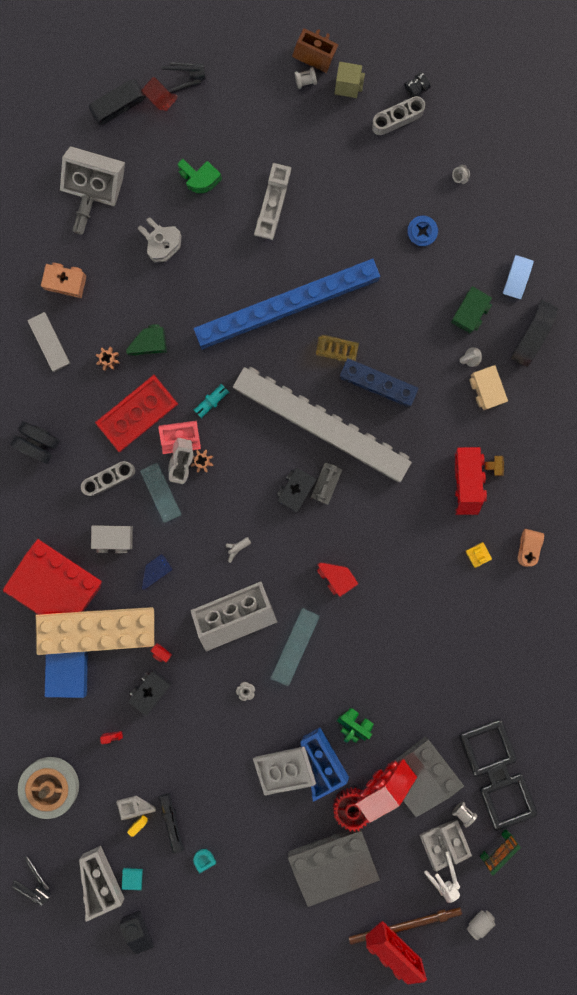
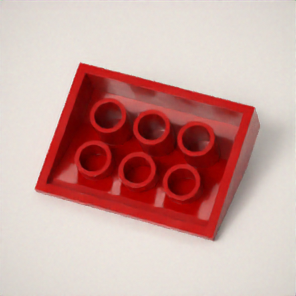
[3,539,102,615]

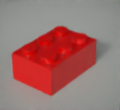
[356,759,417,823]

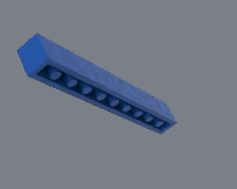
[194,259,380,349]

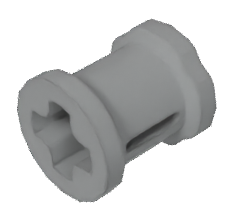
[294,67,317,89]
[452,801,477,828]

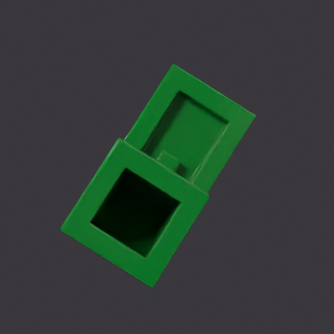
[178,159,222,193]

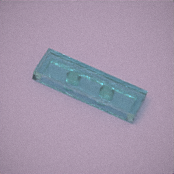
[140,463,182,523]

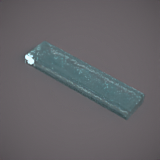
[271,608,320,686]

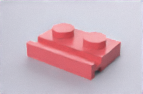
[158,421,201,454]

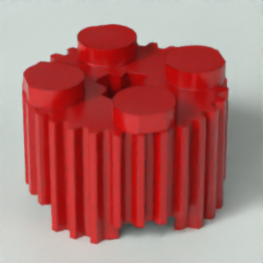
[333,787,369,832]

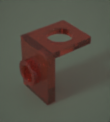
[141,77,178,111]

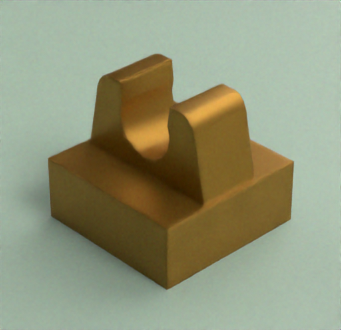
[485,456,504,476]

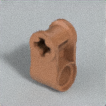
[518,529,544,567]

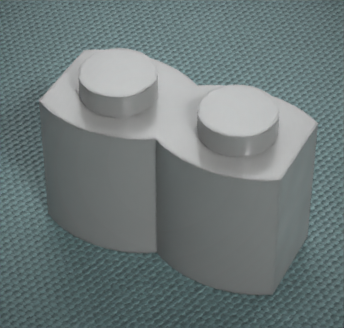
[168,438,193,484]

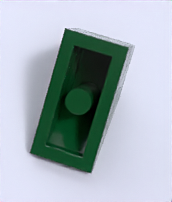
[126,324,167,356]

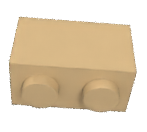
[469,365,508,411]

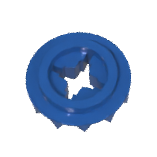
[408,216,438,247]

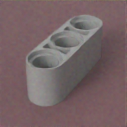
[372,96,425,135]
[81,461,135,496]

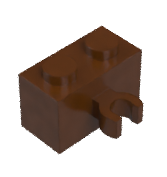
[292,28,339,73]

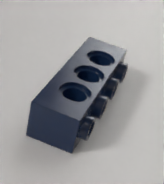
[339,358,418,408]

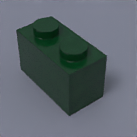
[450,286,492,333]

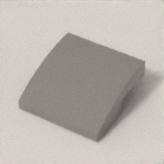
[419,820,472,872]

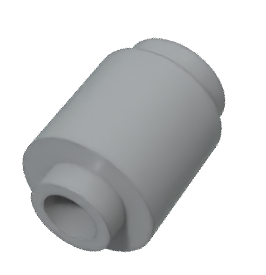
[467,910,495,940]

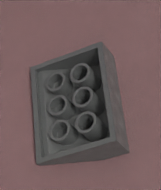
[288,828,380,907]

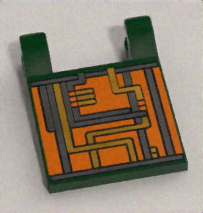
[479,829,521,876]

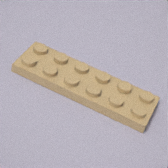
[36,607,154,655]

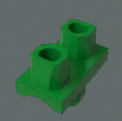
[337,708,374,743]

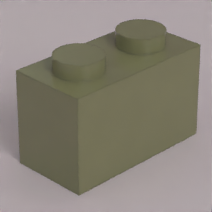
[335,62,365,98]

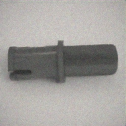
[72,195,94,235]

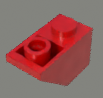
[317,562,358,597]

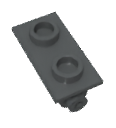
[311,463,343,505]

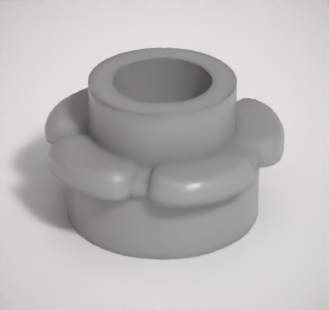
[452,165,470,184]
[236,682,255,701]

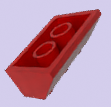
[365,921,427,984]

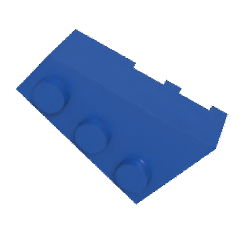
[301,727,349,802]

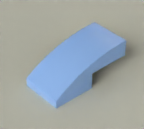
[503,255,534,299]

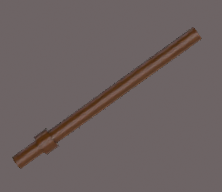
[349,907,462,945]

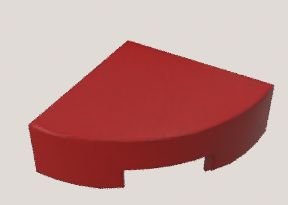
[100,731,123,745]

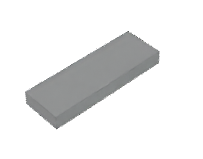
[27,312,71,372]

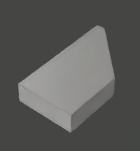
[117,796,156,821]

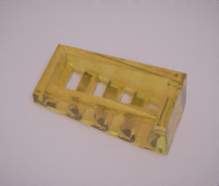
[316,335,359,361]

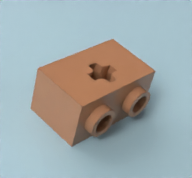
[41,263,87,298]

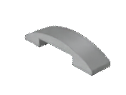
[254,163,291,240]

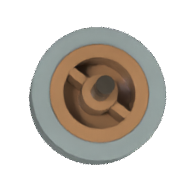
[18,757,79,819]

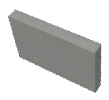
[253,747,316,795]

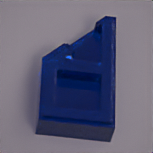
[142,554,173,590]

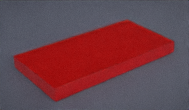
[95,375,179,452]

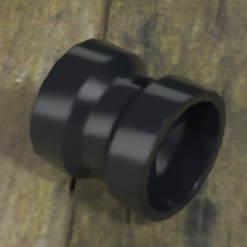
[404,72,431,98]

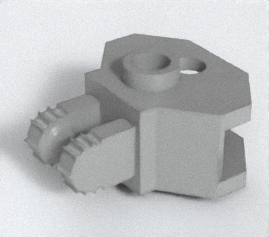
[137,218,182,263]

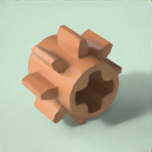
[96,347,120,371]
[191,450,214,473]

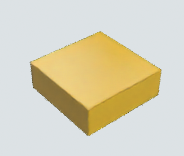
[127,815,148,837]

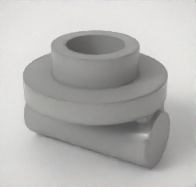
[460,348,482,367]

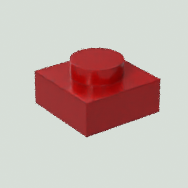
[151,643,172,662]

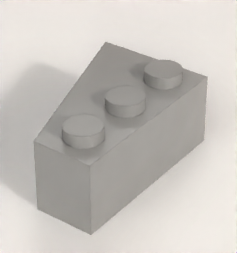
[79,846,124,922]

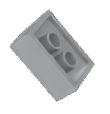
[60,146,125,206]

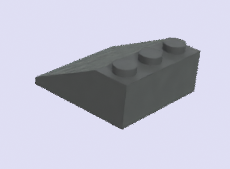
[382,736,464,817]

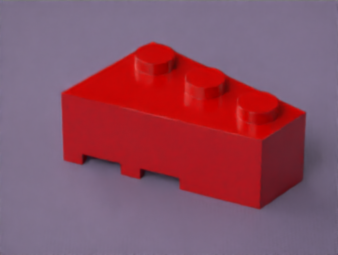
[455,447,487,515]

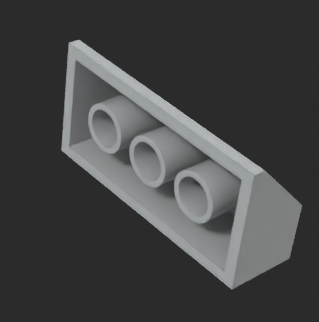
[191,582,277,651]

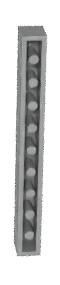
[233,367,412,483]

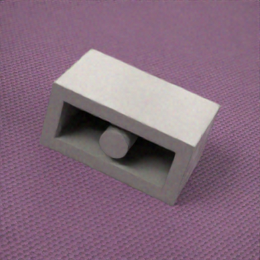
[91,526,133,553]

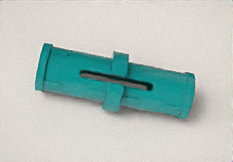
[193,384,229,419]

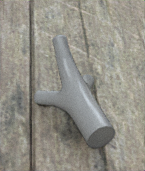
[226,537,251,563]

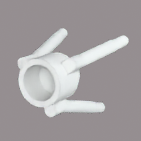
[424,851,460,903]

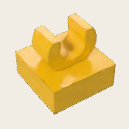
[466,542,492,568]

